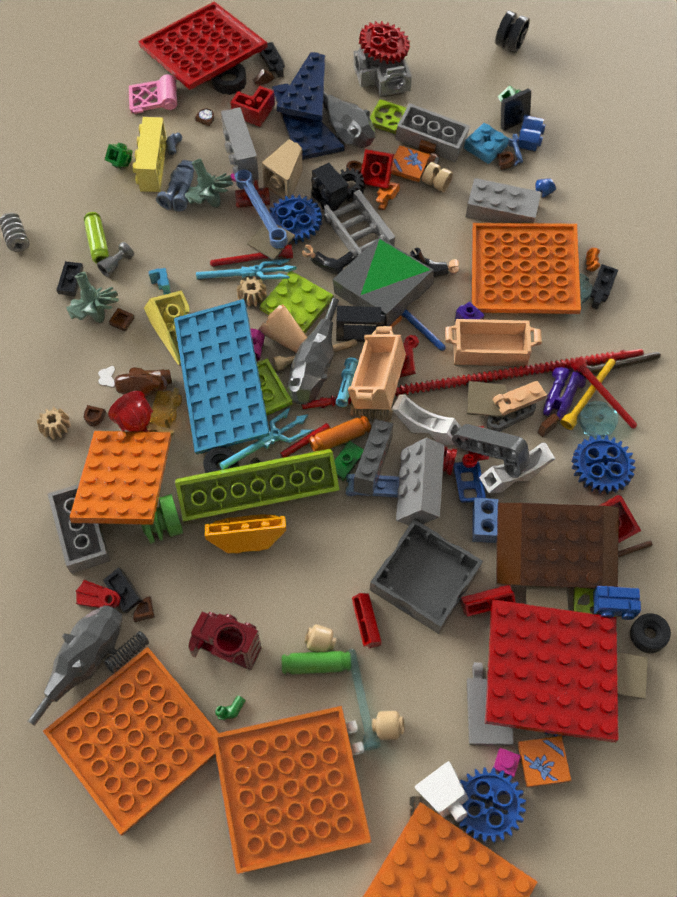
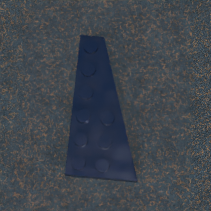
[276,52,325,121]
[272,83,345,160]

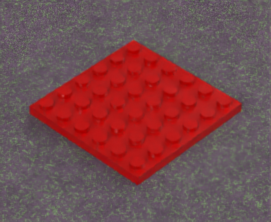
[138,1,268,90]
[485,600,618,743]

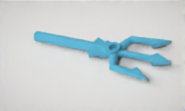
[196,259,297,280]
[219,407,314,470]

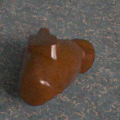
[114,367,172,397]

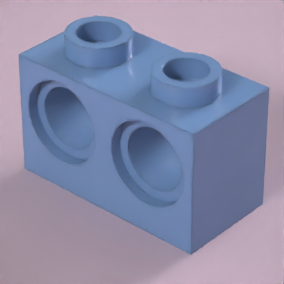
[472,498,498,543]

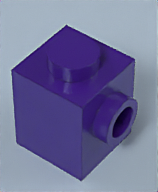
[455,301,484,322]

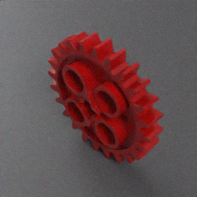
[359,21,410,64]

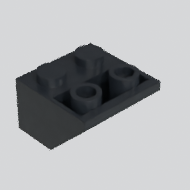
[311,162,348,212]

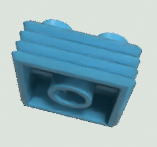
[464,123,509,164]

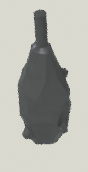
[323,92,376,148]
[287,298,339,405]
[28,606,122,726]

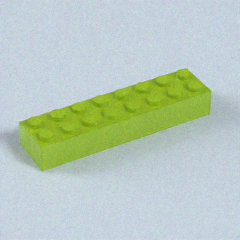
[175,449,340,521]

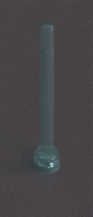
[348,649,381,751]

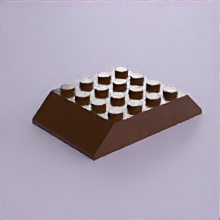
[496,503,619,588]

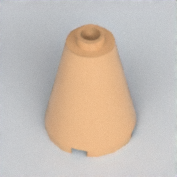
[259,304,307,353]

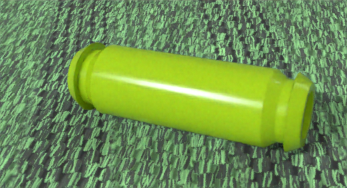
[84,212,109,264]

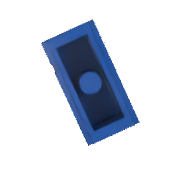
[593,586,641,620]

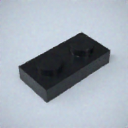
[57,261,84,296]
[103,567,143,613]

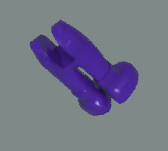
[543,367,586,421]

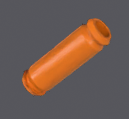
[309,415,371,452]

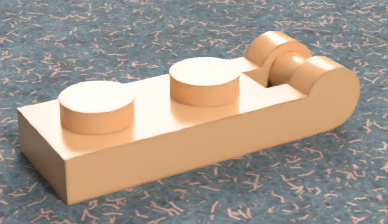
[493,381,547,416]

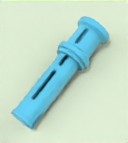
[336,357,359,407]

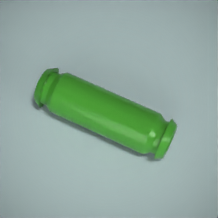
[282,650,351,675]

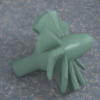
[185,158,233,208]
[66,272,119,323]

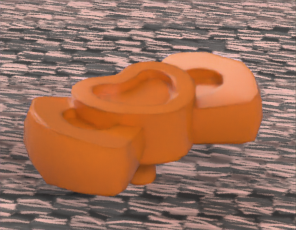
[586,248,600,272]

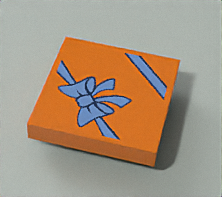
[391,145,430,182]
[518,736,571,788]

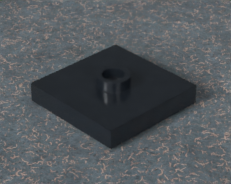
[501,88,532,131]

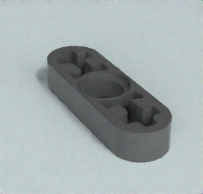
[487,403,536,432]

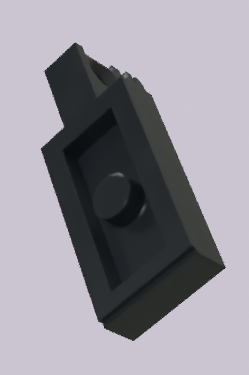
[260,42,285,78]
[590,264,618,309]

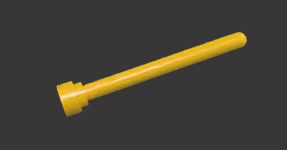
[560,359,615,430]

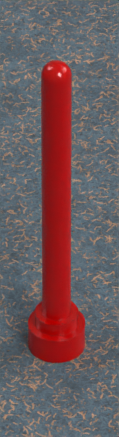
[210,244,293,267]
[570,356,637,429]

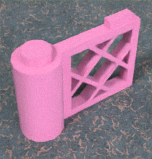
[129,74,177,114]

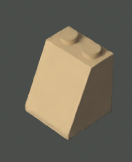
[262,139,303,200]

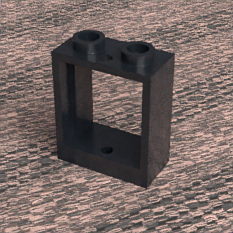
[336,306,385,342]

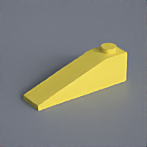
[144,290,190,365]

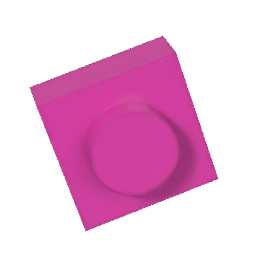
[493,748,521,778]

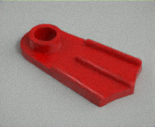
[76,580,120,609]

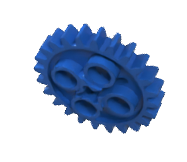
[269,194,322,244]
[571,435,636,495]
[459,767,526,844]

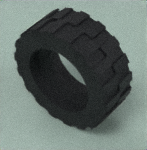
[211,63,247,95]

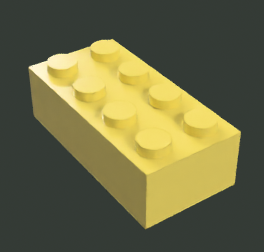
[133,117,167,192]

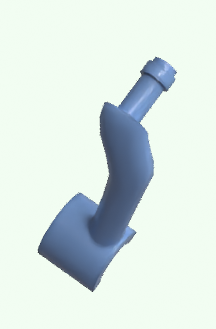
[508,134,523,166]

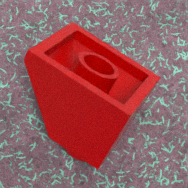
[361,149,395,189]
[600,495,641,543]

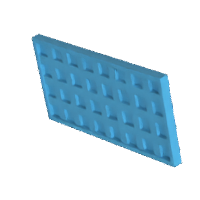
[174,299,270,455]

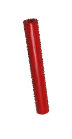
[280,423,330,458]

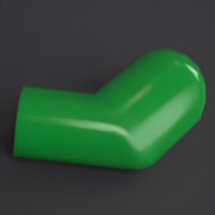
[215,695,246,720]

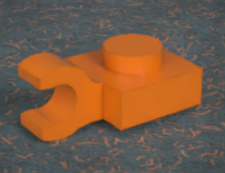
[376,182,400,210]

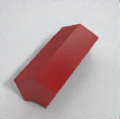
[460,585,516,617]
[352,593,381,648]

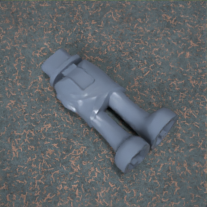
[156,160,194,211]

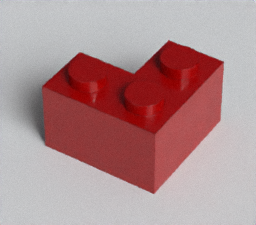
[230,86,275,127]

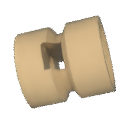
[422,162,453,192]

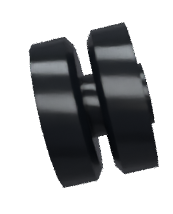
[495,10,530,52]

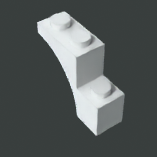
[392,395,461,445]
[479,443,555,493]

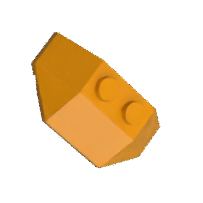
[205,514,286,554]

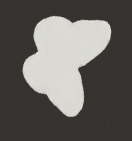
[98,366,115,387]

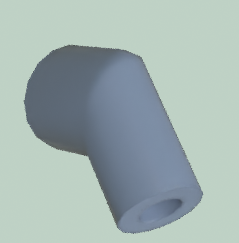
[166,133,182,155]

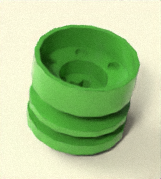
[141,494,183,544]

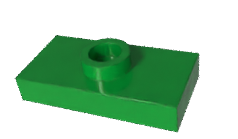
[334,441,364,481]

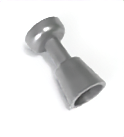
[97,242,134,277]

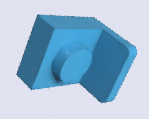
[148,268,171,295]

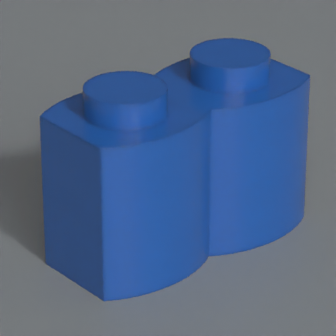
[518,115,546,151]

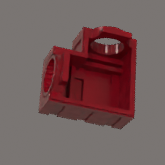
[188,611,262,670]

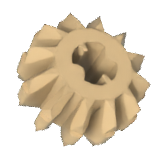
[237,277,267,307]
[37,406,71,440]

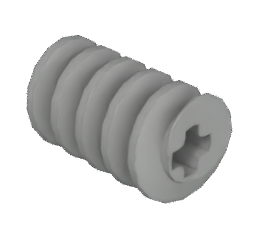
[0,213,29,252]

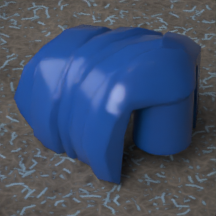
[535,178,556,198]

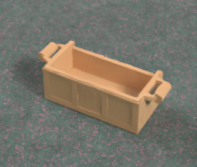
[445,319,542,367]
[348,326,406,410]

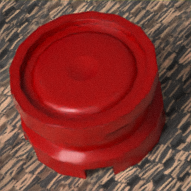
[443,446,457,475]

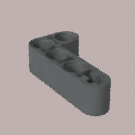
[452,424,530,478]

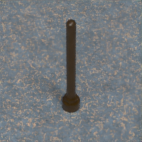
[577,352,661,379]

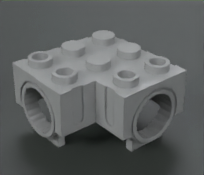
[353,48,412,96]

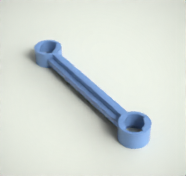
[235,170,288,248]

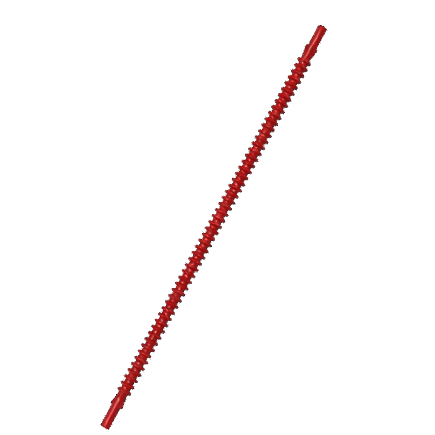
[302,349,644,409]

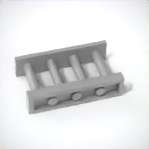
[323,190,395,259]

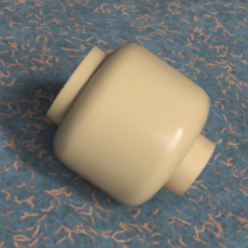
[304,624,336,652]
[372,711,404,740]

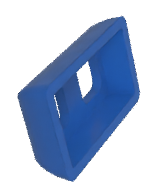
[454,462,486,503]

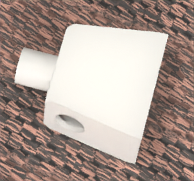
[414,761,468,822]

